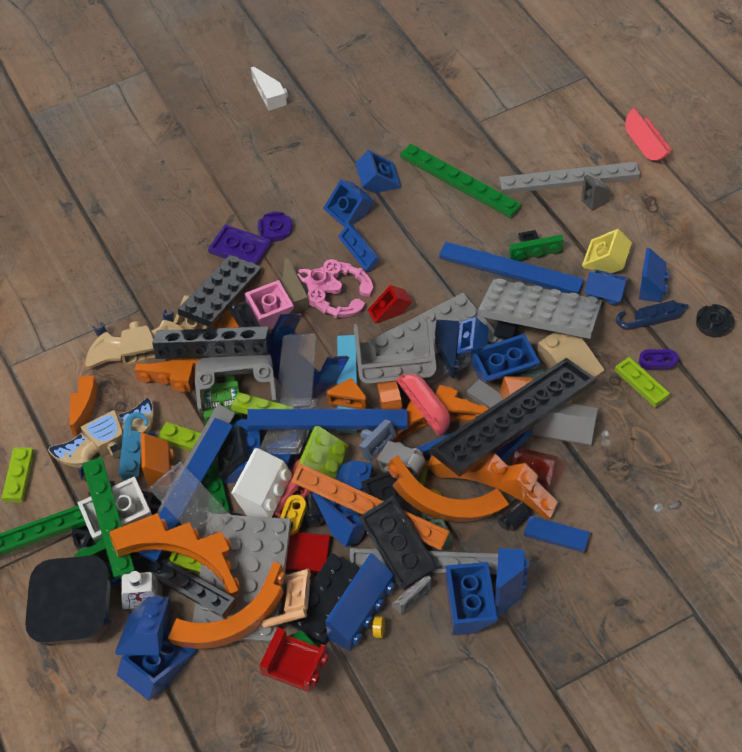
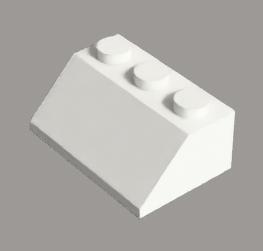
[231,448,292,518]
[77,476,152,544]

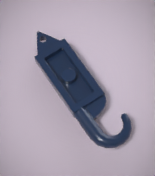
[616,300,689,330]

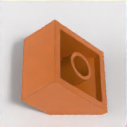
[141,433,176,488]

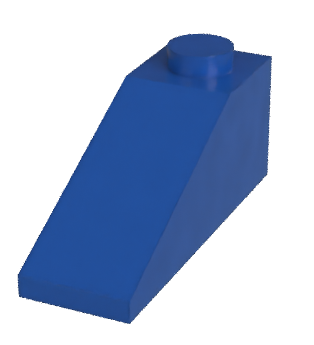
[312,493,365,547]

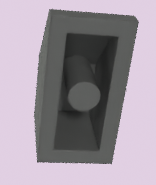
[581,175,611,211]

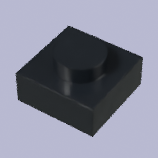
[518,230,539,242]

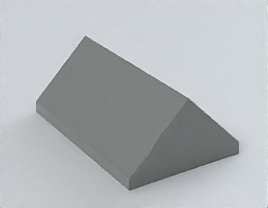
[532,403,598,446]

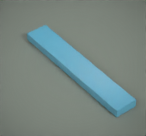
[337,335,357,434]

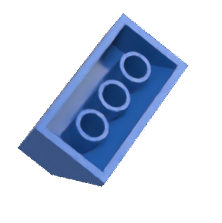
[325,553,395,651]

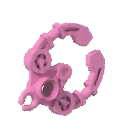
[297,259,373,319]

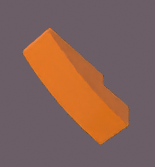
[69,375,98,436]
[376,381,402,409]

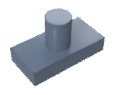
[359,419,397,462]

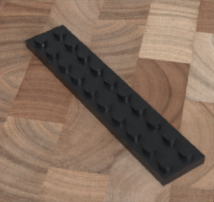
[430,358,596,477]

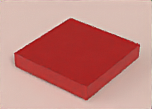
[285,532,330,574]

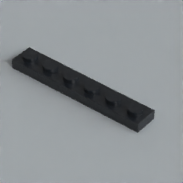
[136,557,238,619]

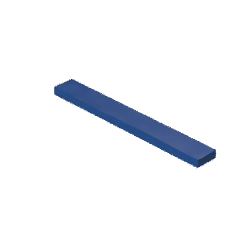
[439,241,584,295]
[247,409,408,430]
[138,418,233,563]

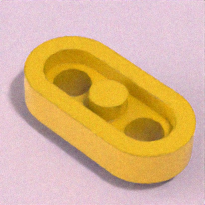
[280,495,307,536]

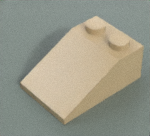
[537,332,605,378]

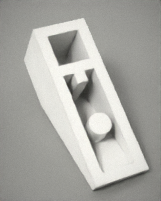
[251,67,288,111]

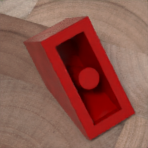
[368,285,412,324]

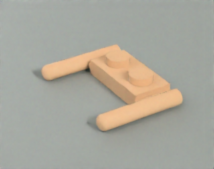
[262,569,311,628]

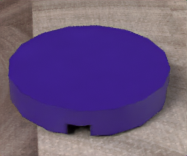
[257,211,293,242]

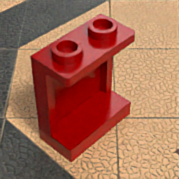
[259,627,329,693]

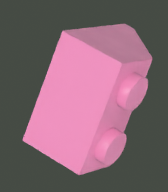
[245,280,294,330]

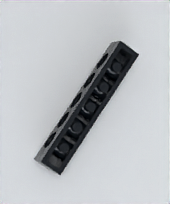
[152,326,271,359]

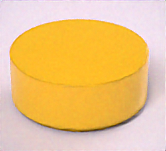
[373,616,385,638]

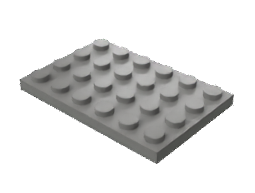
[477,279,602,339]
[369,293,503,386]
[193,514,291,643]

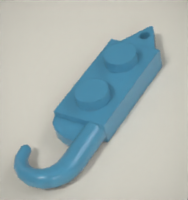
[118,412,148,481]

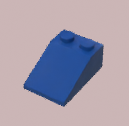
[117,629,197,701]

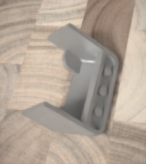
[354,316,436,383]
[195,353,277,416]

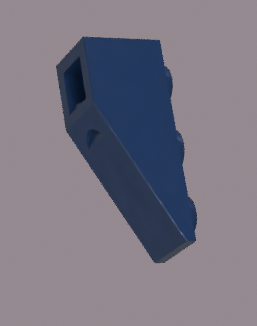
[435,319,460,378]

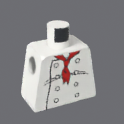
[122,571,163,609]

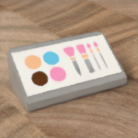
[391,576,431,615]

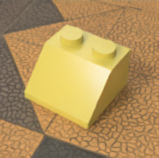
[582,229,632,273]

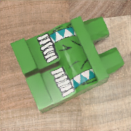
[203,375,243,424]

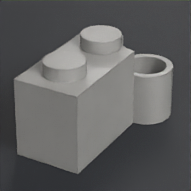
[376,441,427,480]

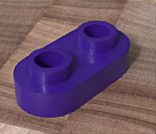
[639,349,678,369]

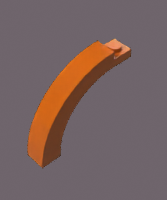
[387,455,509,522]
[168,562,285,649]

